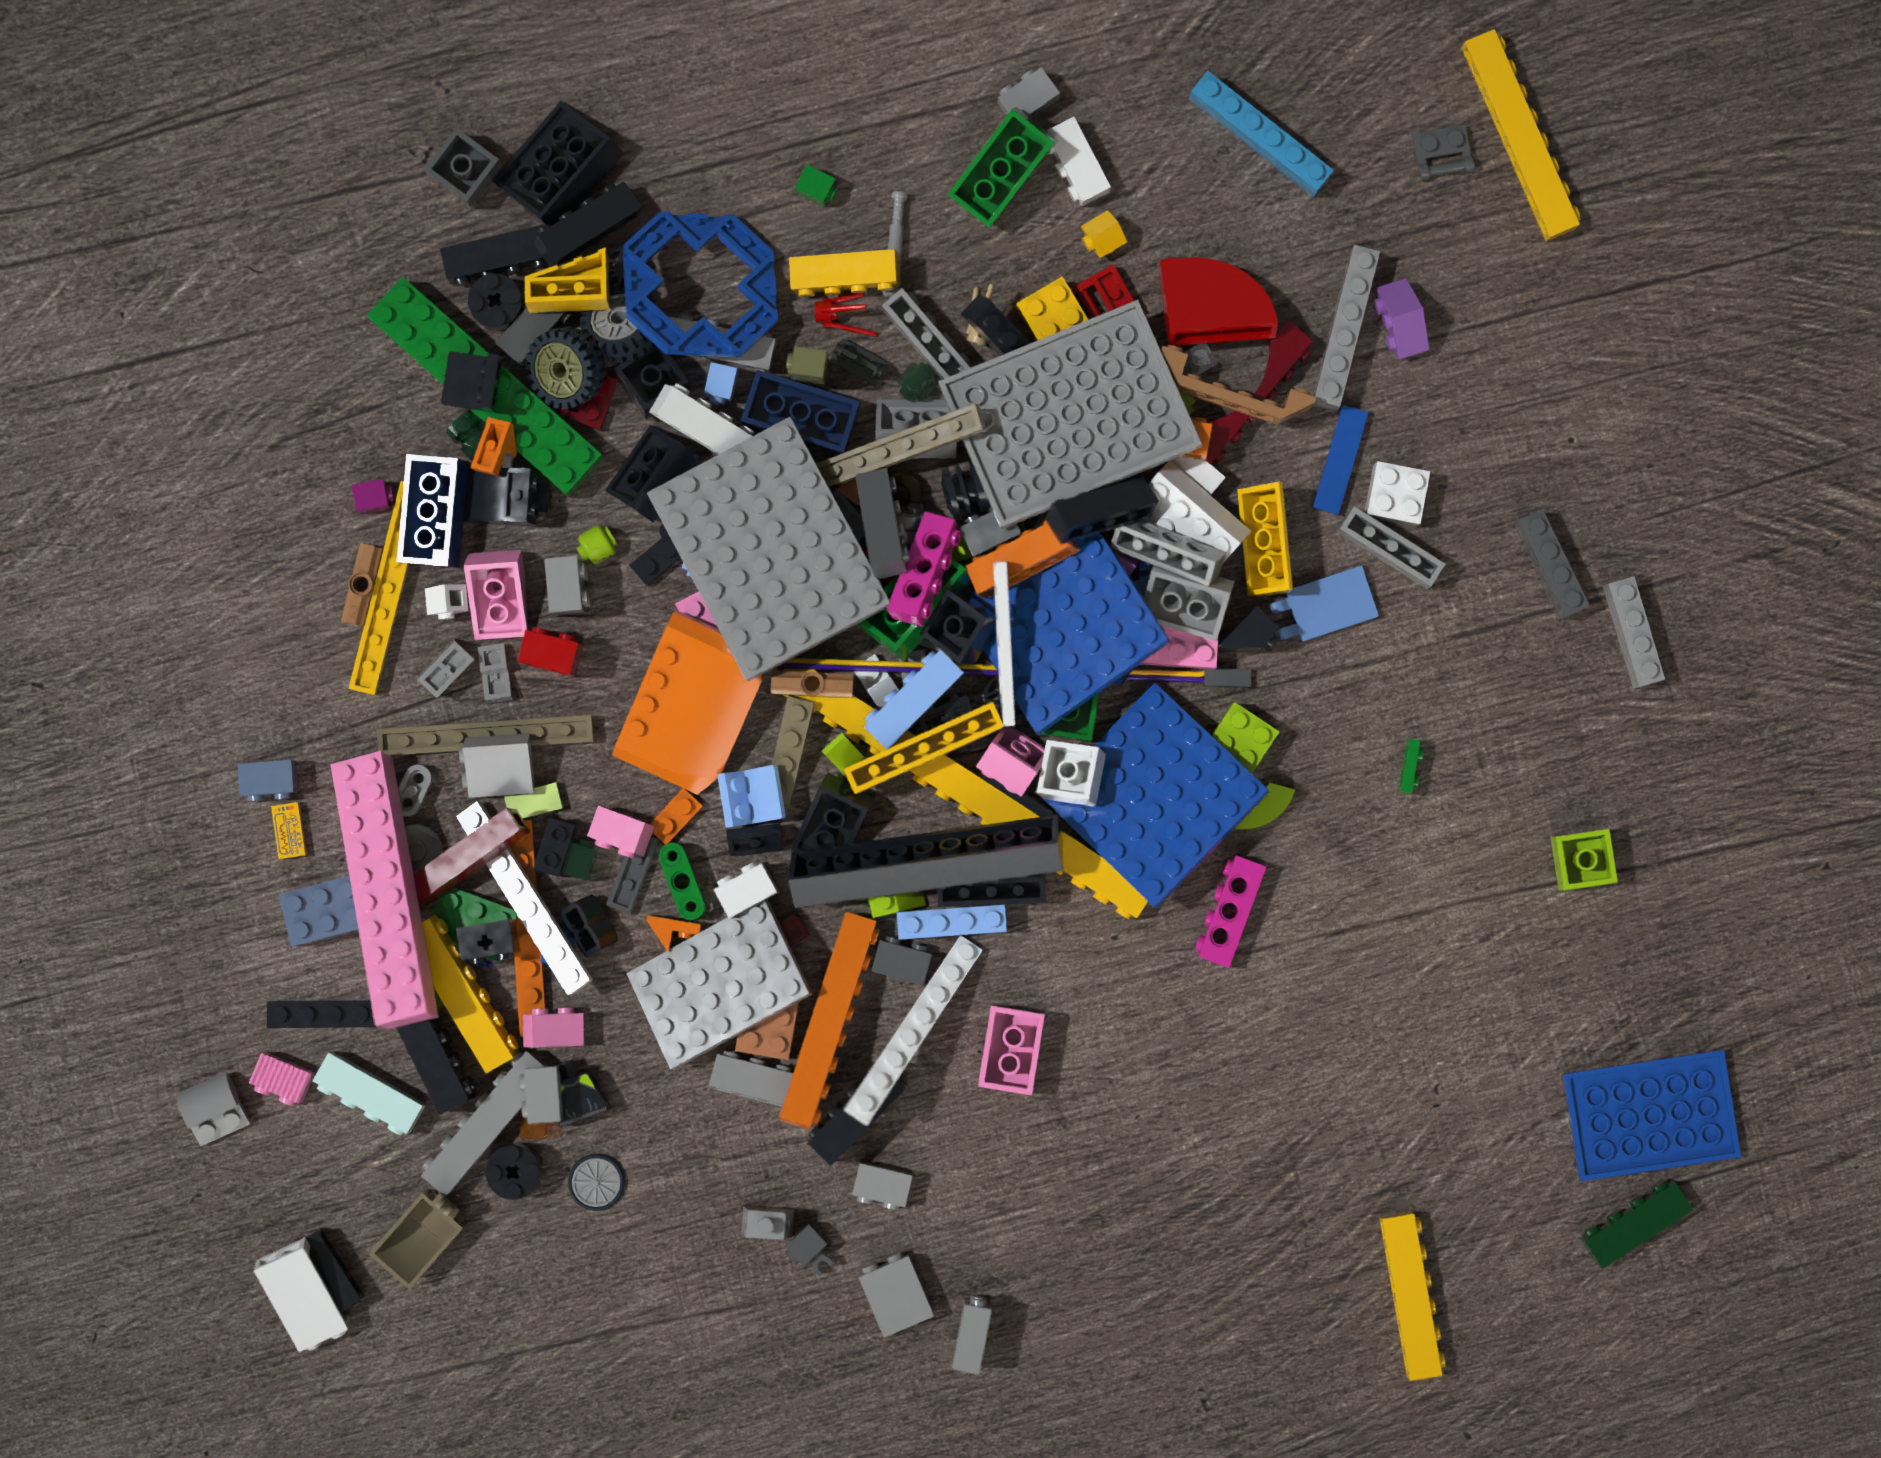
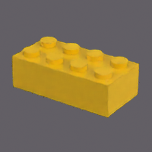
[1016,276,1088,342]

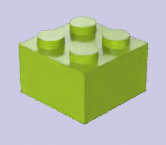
[1211,702,1279,774]
[1550,829,1618,890]

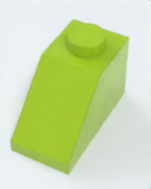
[822,732,865,776]
[868,891,926,918]

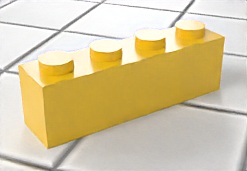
[789,249,901,297]

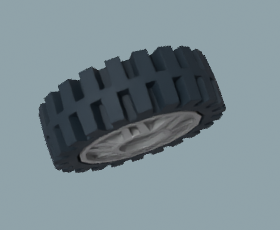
[580,285,657,363]

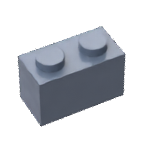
[237,760,298,801]

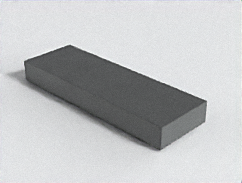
[606,836,660,915]

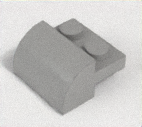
[177,1071,250,1146]

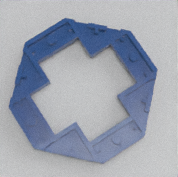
[623,212,778,357]

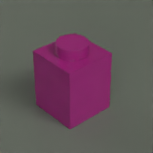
[352,479,395,514]

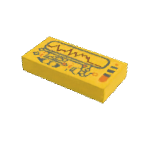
[271,802,307,859]

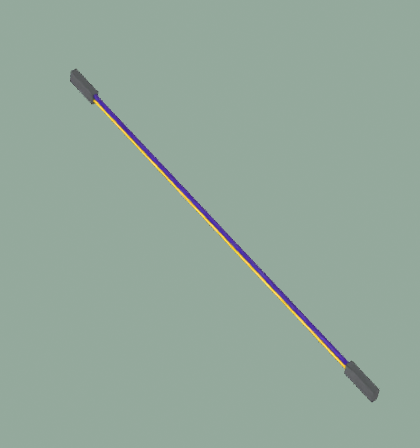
[775,658,1251,688]

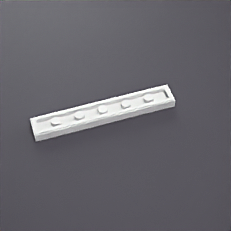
[993,561,1015,726]

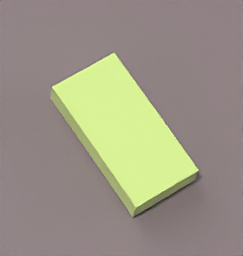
[504,782,564,819]

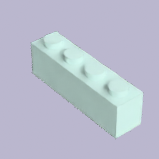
[313,1052,426,1135]

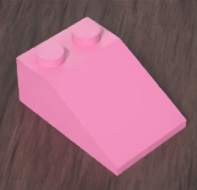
[464,550,528,640]

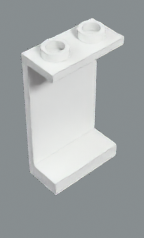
[254,1238,350,1352]

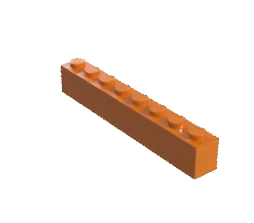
[779,912,880,1130]

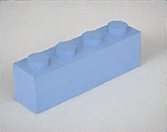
[864,650,964,750]
[897,905,1007,939]

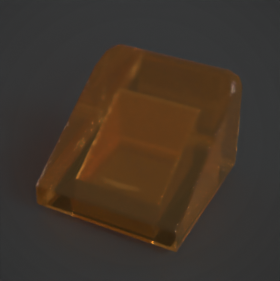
[519,1112,548,1140]

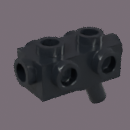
[914,693,978,735]

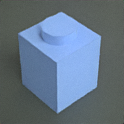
[704,362,739,405]

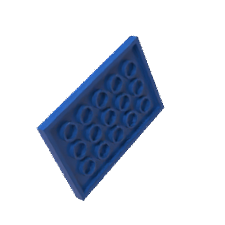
[1562,1049,1741,1181]

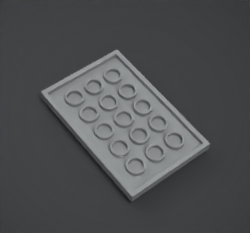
[626,898,812,1070]

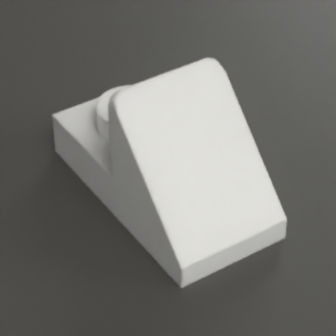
[854,654,899,710]

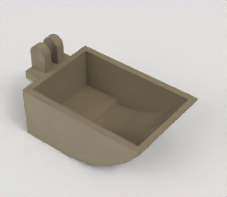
[369,1189,468,1290]

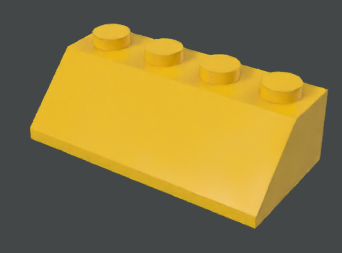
[1237,482,1293,596]

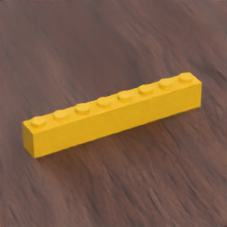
[1461,29,1581,242]

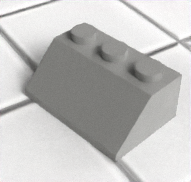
[876,399,956,459]
[1144,565,1234,641]

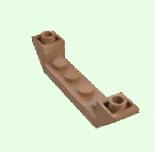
[1160,345,1316,425]

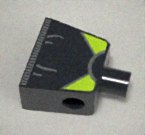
[558,1059,611,1127]

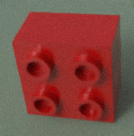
[517,627,583,677]

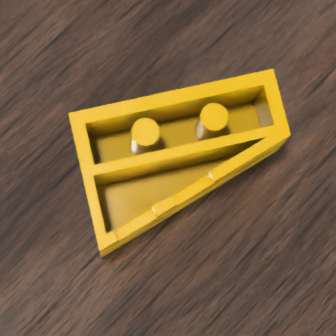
[525,248,610,313]

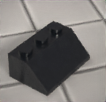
[605,425,699,523]

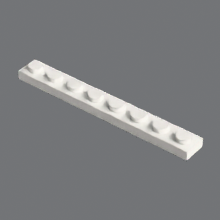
[456,801,593,995]
[844,935,983,1126]

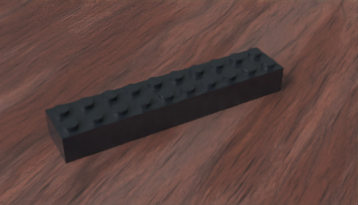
[788,815,1063,908]

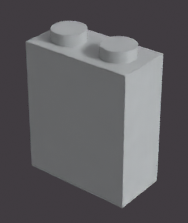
[459,733,535,798]
[859,1252,934,1338]
[952,1295,992,1375]

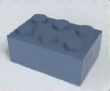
[278,876,359,947]

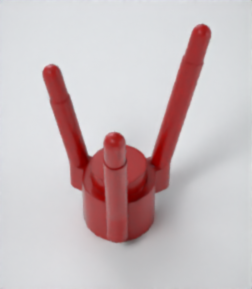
[815,293,877,337]

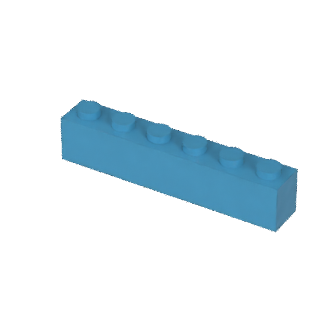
[1189,71,1334,197]

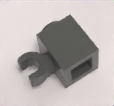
[785,1222,833,1276]

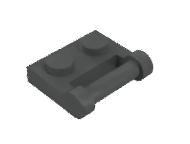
[1412,124,1474,181]

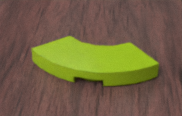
[1234,783,1295,829]

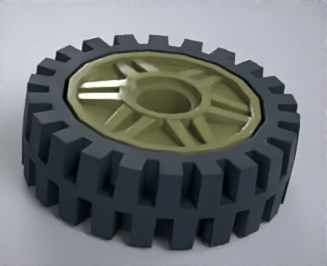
[525,326,605,409]

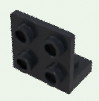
[441,351,503,413]

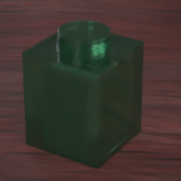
[561,839,599,881]

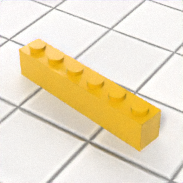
[844,702,1004,794]
[422,914,519,1073]
[1379,1211,1445,1381]

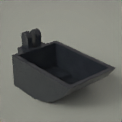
[463,467,552,526]

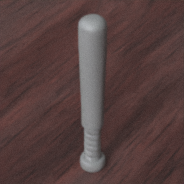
[883,191,908,298]

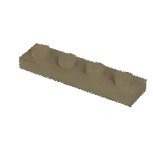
[772,695,816,805]

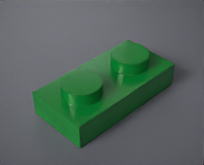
[1398,739,1424,794]

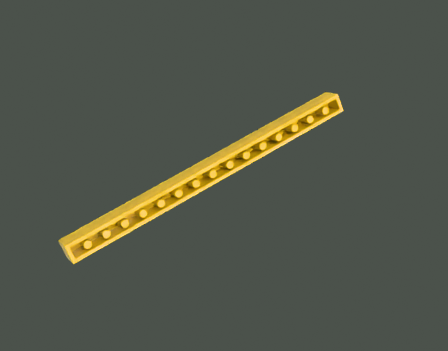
[783,657,1148,920]

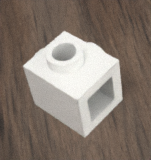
[425,584,468,620]

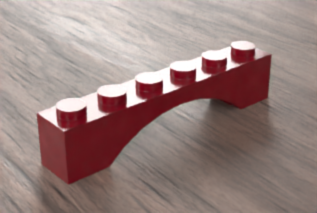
[1206,320,1313,465]

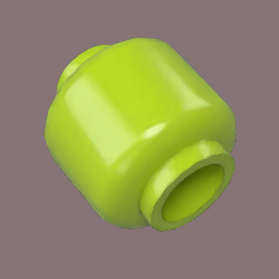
[576,525,618,565]

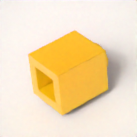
[1081,210,1127,258]

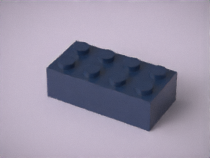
[741,370,860,455]

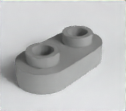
[398,765,433,816]

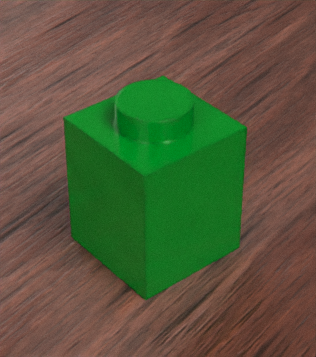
[795,164,838,207]

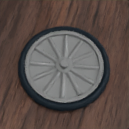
[568,1154,625,1211]

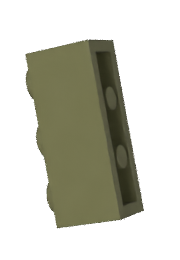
[786,346,829,389]

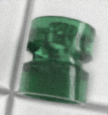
[445,410,485,461]

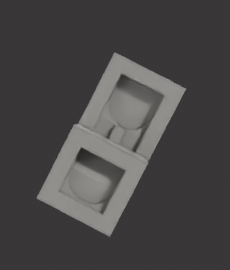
[478,643,513,704]

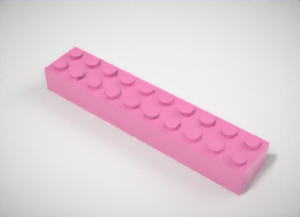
[330,751,438,1030]

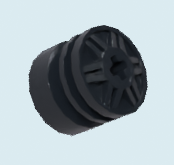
[941,460,991,522]

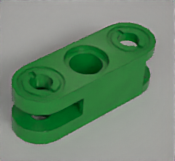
[659,843,706,920]

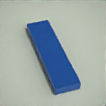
[1312,405,1369,516]

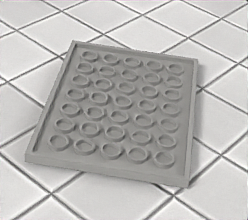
[938,300,1202,530]
[647,417,891,682]

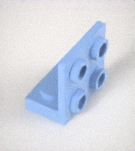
[717,765,786,828]

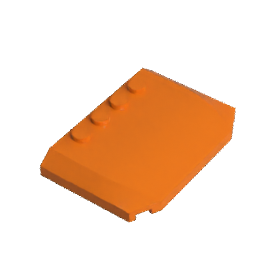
[612,610,764,795]

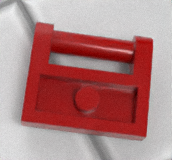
[1071,264,1134,319]

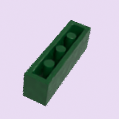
[1580,1180,1693,1269]

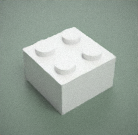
[1364,461,1430,527]
[1036,740,1106,807]
[714,861,779,918]

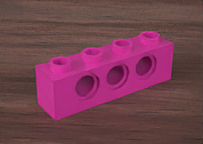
[887,512,961,627]
[1194,855,1266,968]

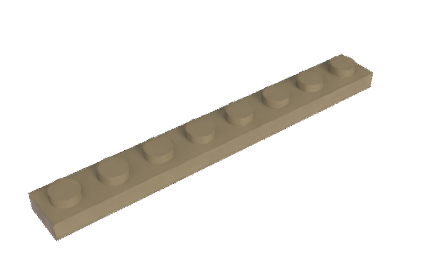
[816,404,986,489]
[377,715,594,756]

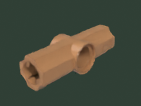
[341,543,383,627]
[771,670,853,698]

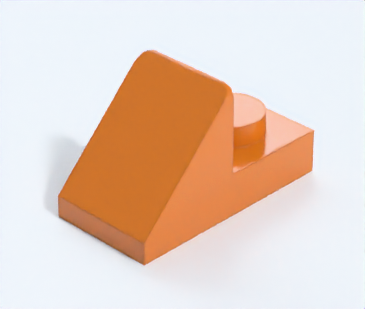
[471,417,517,476]
[647,915,703,952]

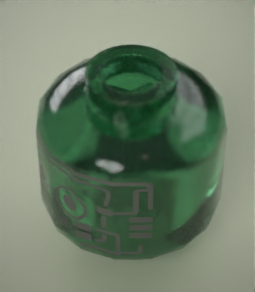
[897,362,937,402]

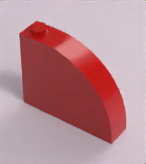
[1158,257,1278,346]

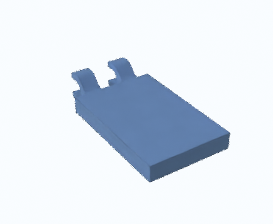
[1270,566,1379,642]

